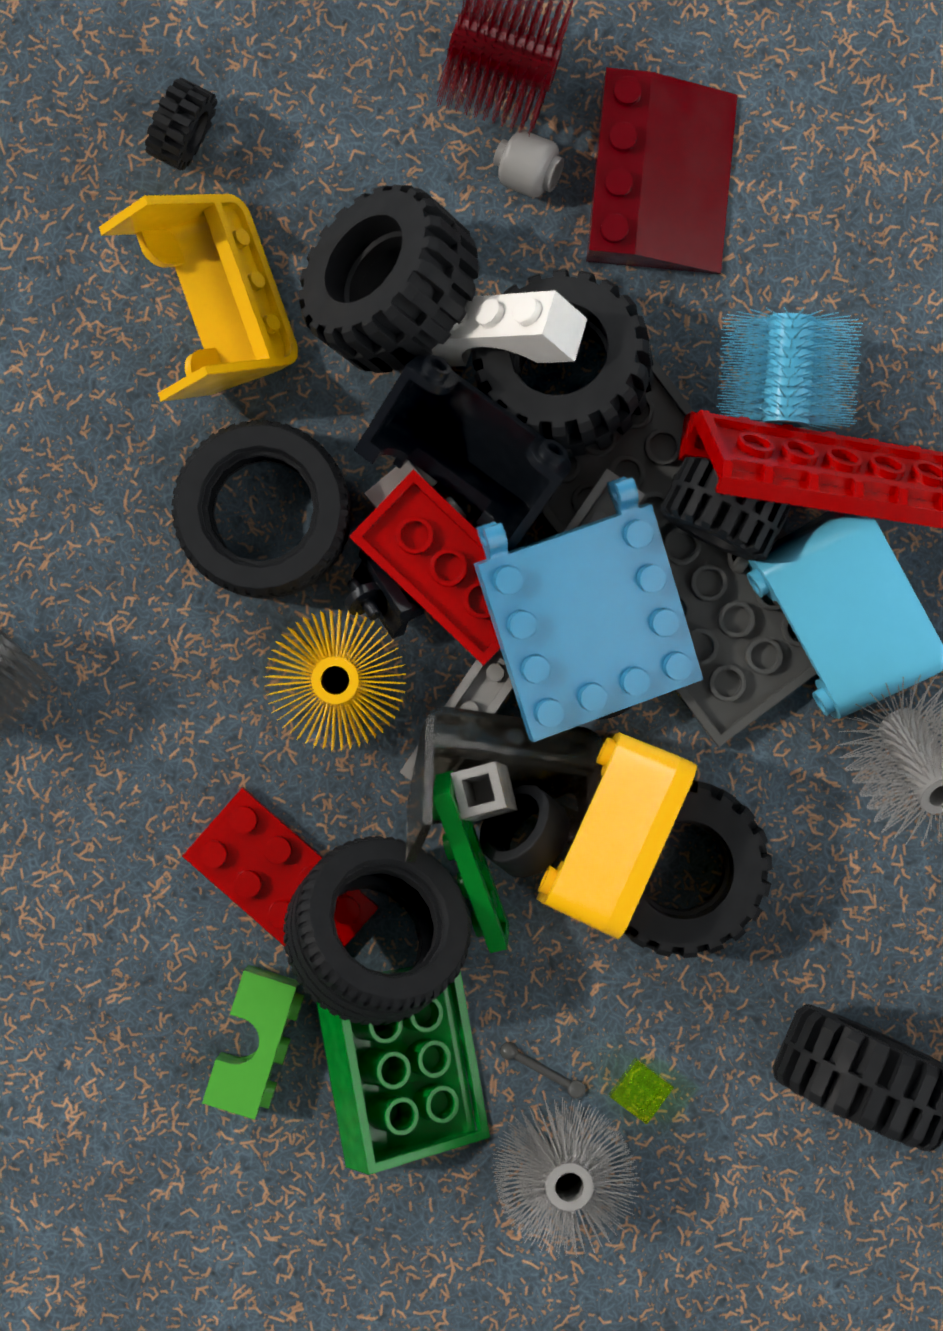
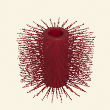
[436,0,573,136]

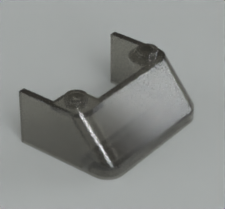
[406,707,604,863]

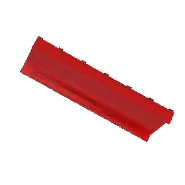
[690,409,943,529]

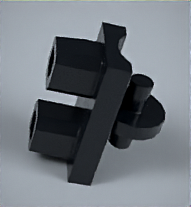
[345,549,425,639]

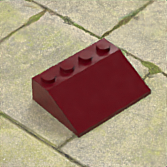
[586,67,738,274]

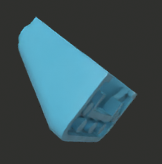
[747,511,943,719]

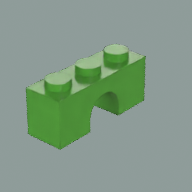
[202,965,305,1120]

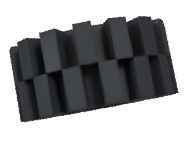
[145,77,217,171]

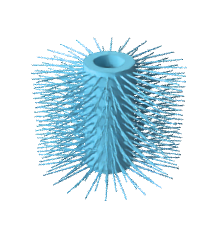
[716,307,863,430]

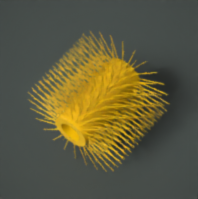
[264,609,406,751]

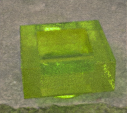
[609,1057,674,1124]

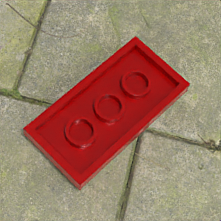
[349,469,500,666]
[182,787,379,947]

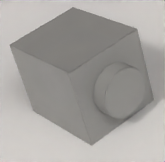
[451,761,518,822]

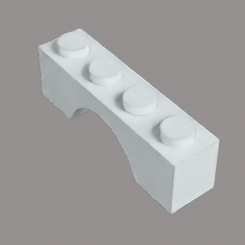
[432,291,587,367]

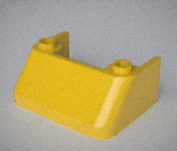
[99,194,298,402]
[536,733,697,939]

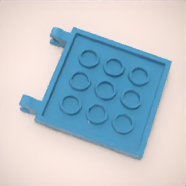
[473,477,704,742]

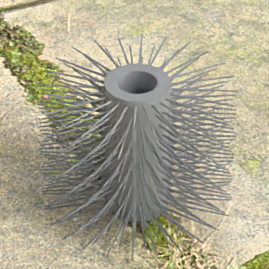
[836,674,943,846]
[493,1097,640,1258]

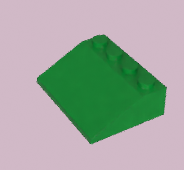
[316,966,490,1175]

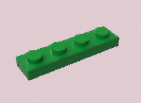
[428,770,510,953]

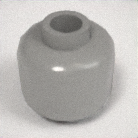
[493,130,564,198]

